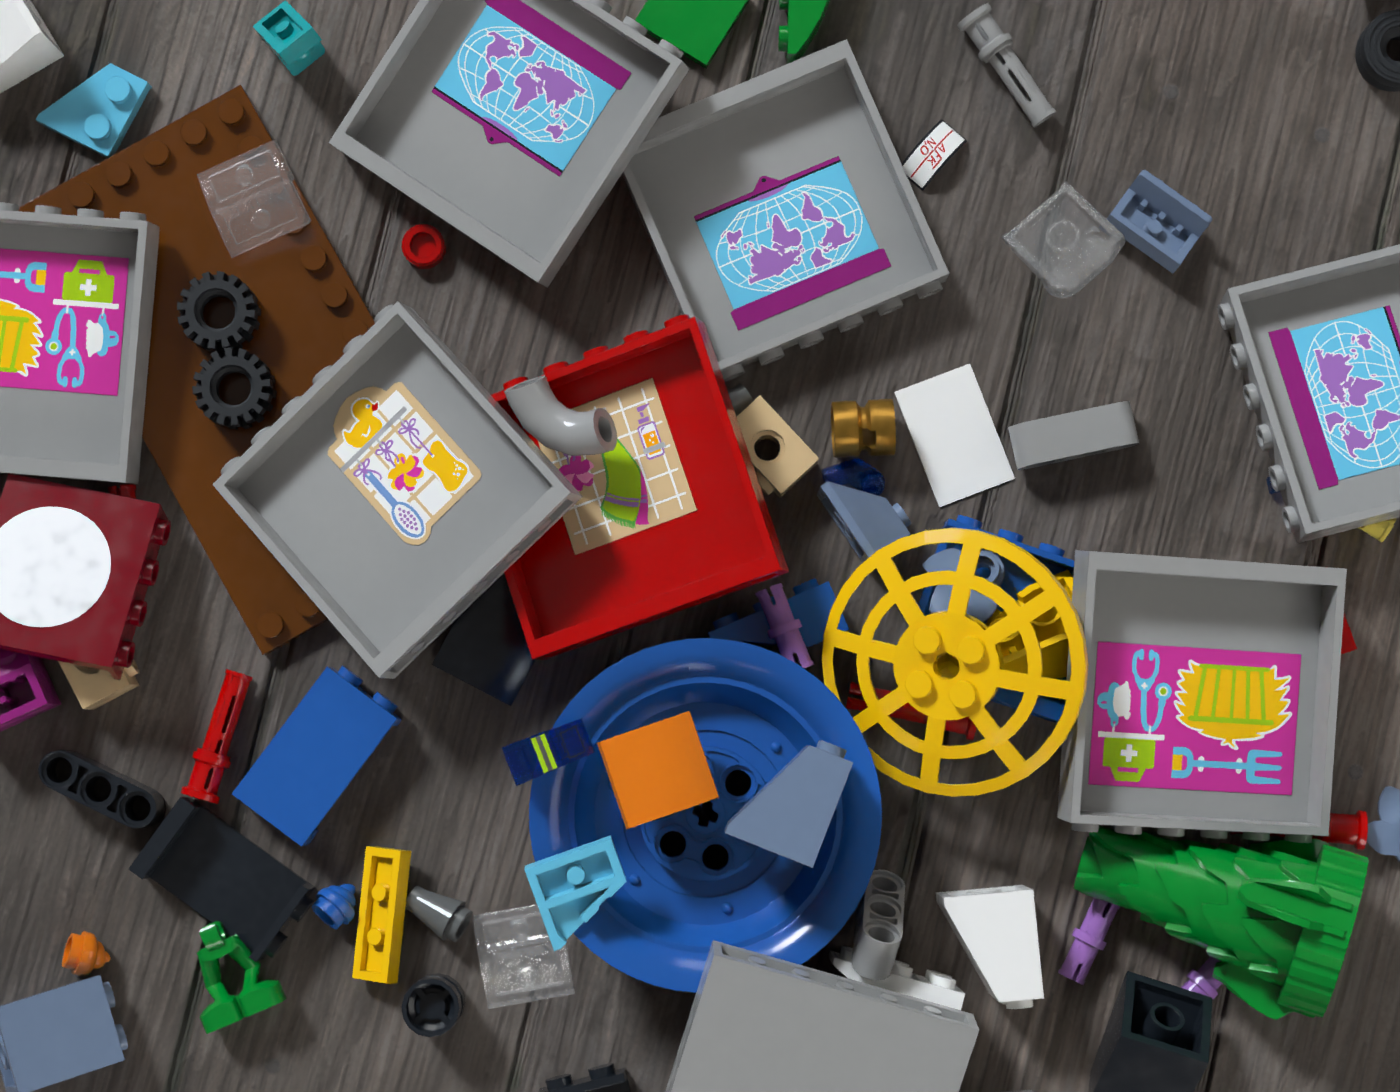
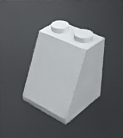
[0,0,64,94]
[935,885,1044,1009]

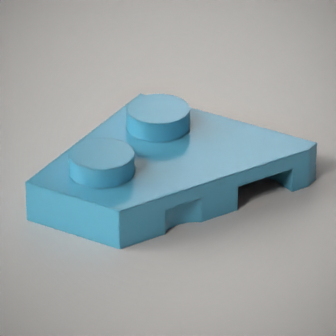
[35,63,152,158]
[524,835,627,951]

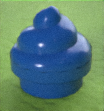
[312,884,356,930]

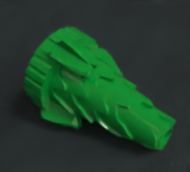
[1073,825,1369,1020]

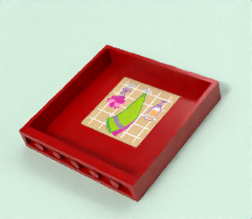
[491,314,789,660]

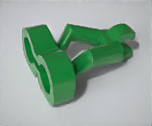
[197,921,287,1034]

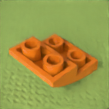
[597,711,719,829]

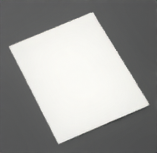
[894,364,1015,507]

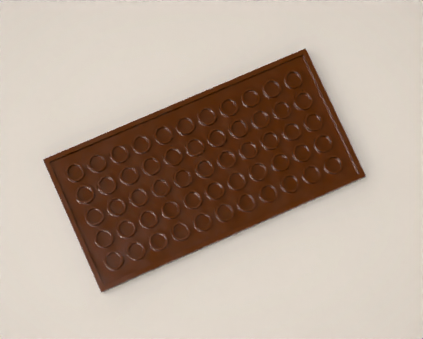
[19,85,375,655]

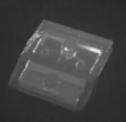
[197,139,311,258]
[473,904,575,1009]

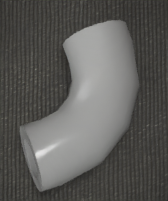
[504,375,617,456]

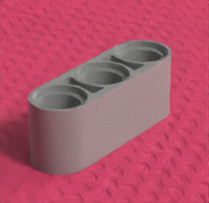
[1008,401,1139,470]
[852,869,905,980]

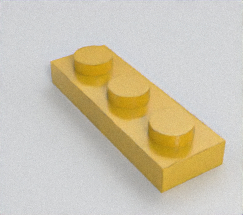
[352,846,411,984]

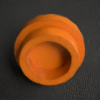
[62,931,111,976]

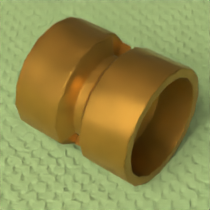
[831,399,896,458]

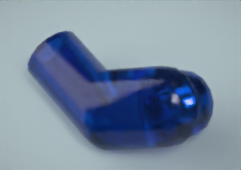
[821,458,885,496]

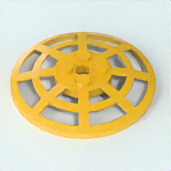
[822,528,1088,797]

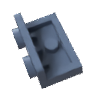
[1103,170,1213,273]

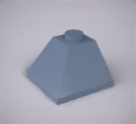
[817,482,911,563]

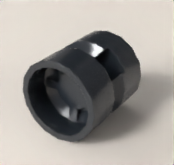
[401,973,466,1037]

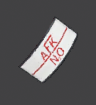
[902,119,967,191]

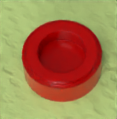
[402,224,446,269]

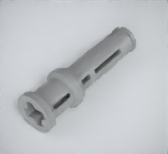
[957,3,1056,128]

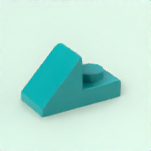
[253,0,325,76]

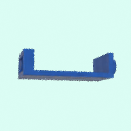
[232,665,402,847]

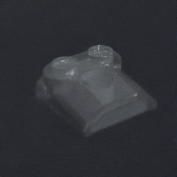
[1002,181,1125,299]

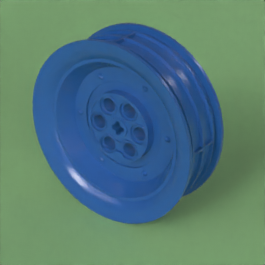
[529,638,882,993]

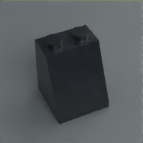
[1088,971,1212,1092]

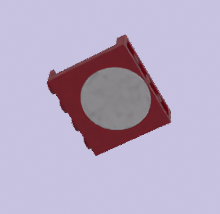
[0,473,171,680]

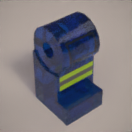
[502,718,595,786]

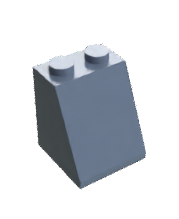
[724,740,853,868]
[0,975,128,1092]

